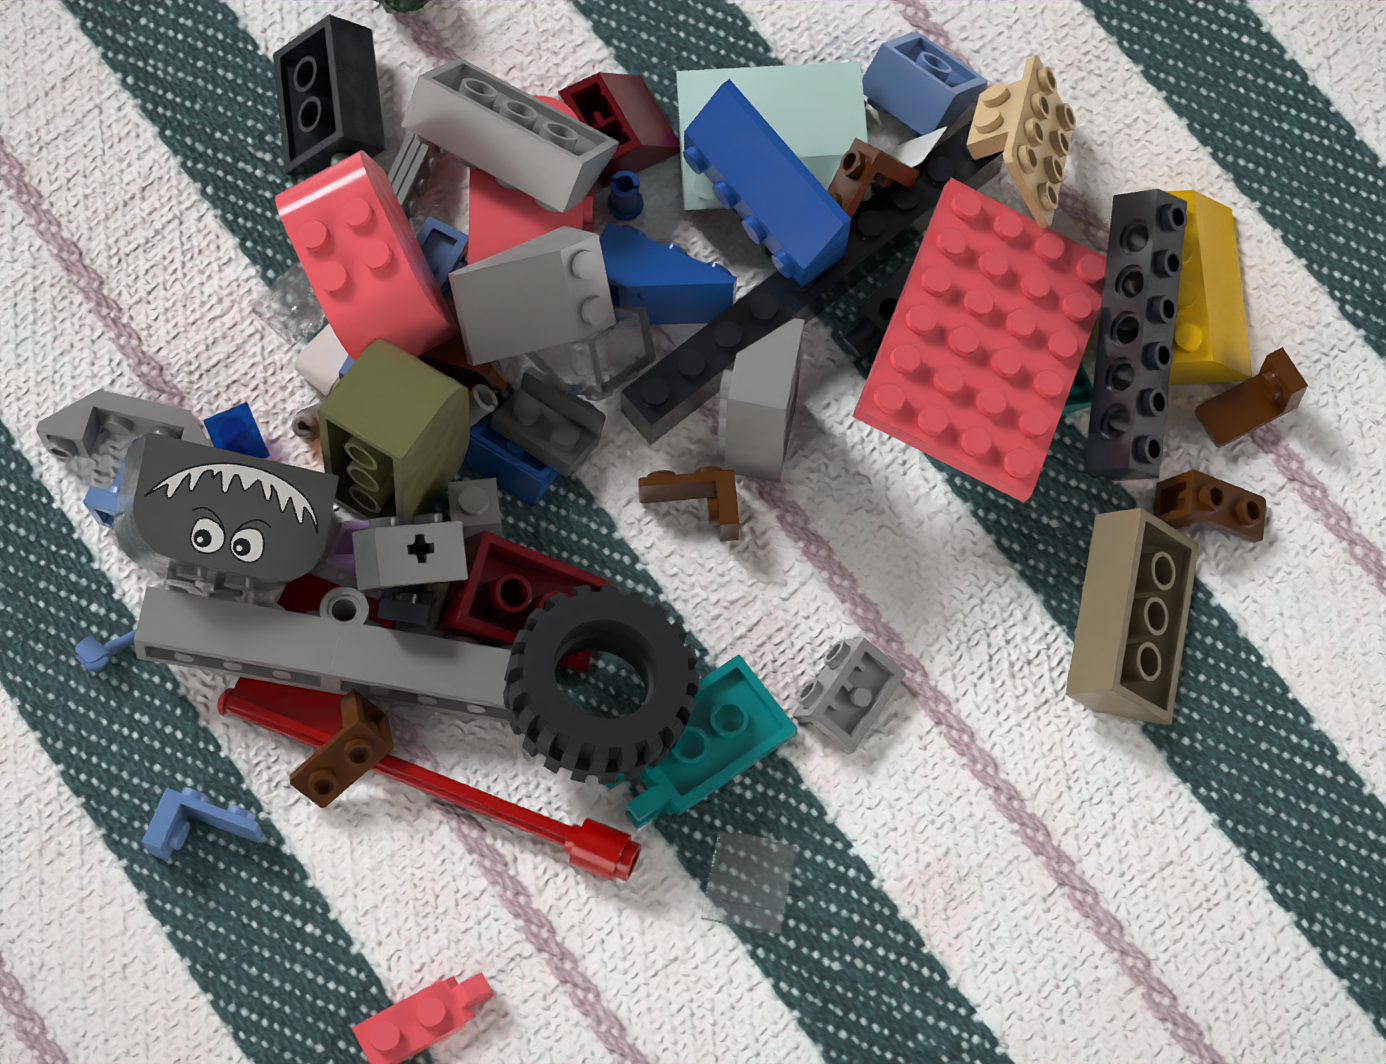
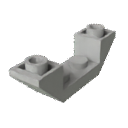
[36,390,212,459]

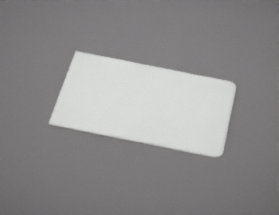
[871,126,947,183]

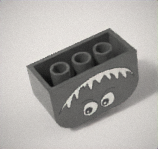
[114,432,339,596]

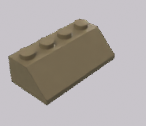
[1065,508,1199,725]

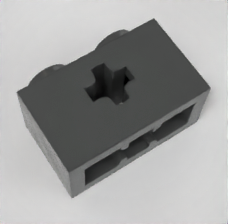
[352,513,468,591]

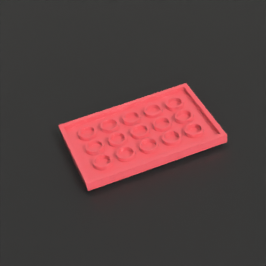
[852,178,1107,503]

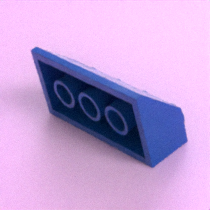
[683,79,851,287]

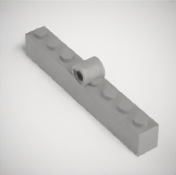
[134,585,513,724]

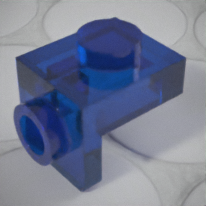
[202,401,271,459]

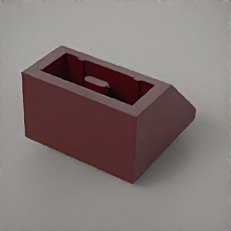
[558,72,681,190]

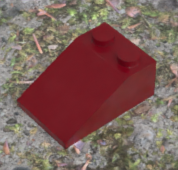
[435,530,613,673]

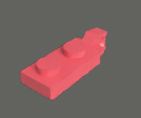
[351,972,493,1064]

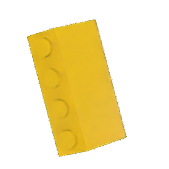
[1165,190,1253,385]

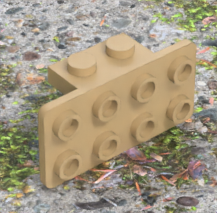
[966,55,1076,229]

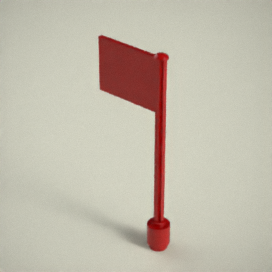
[217,573,641,882]

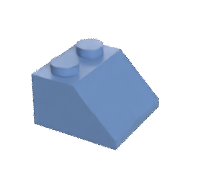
[862,31,988,138]

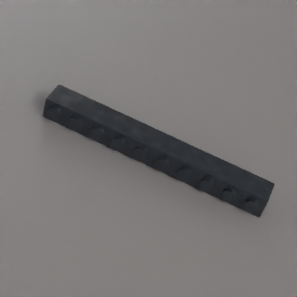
[620,119,1004,445]

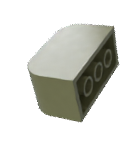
[318,339,470,525]

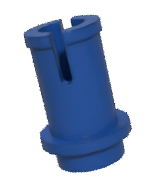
[607,170,644,221]

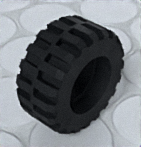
[503,584,700,785]

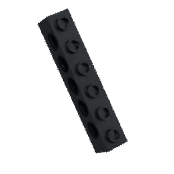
[1084,189,1187,481]

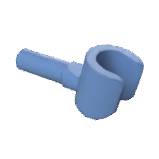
[75,629,136,672]

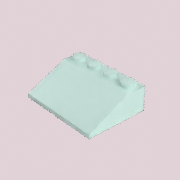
[676,61,871,210]

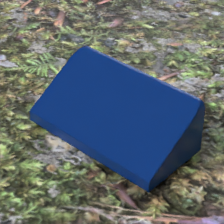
[462,413,559,506]

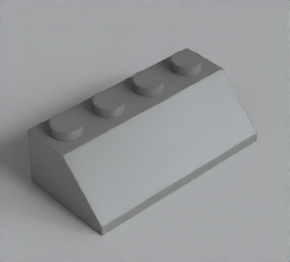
[401,57,619,213]
[717,318,805,483]

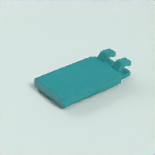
[596,654,798,830]

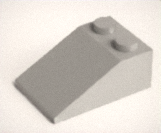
[448,226,616,366]

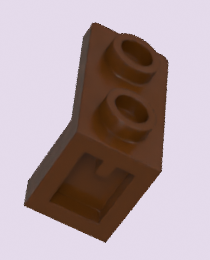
[827,137,920,219]
[1194,347,1308,448]
[638,466,740,542]
[1153,469,1266,543]
[289,688,394,808]

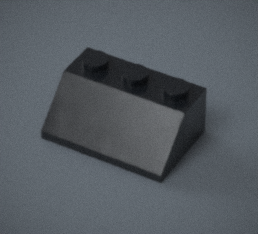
[273,14,386,176]

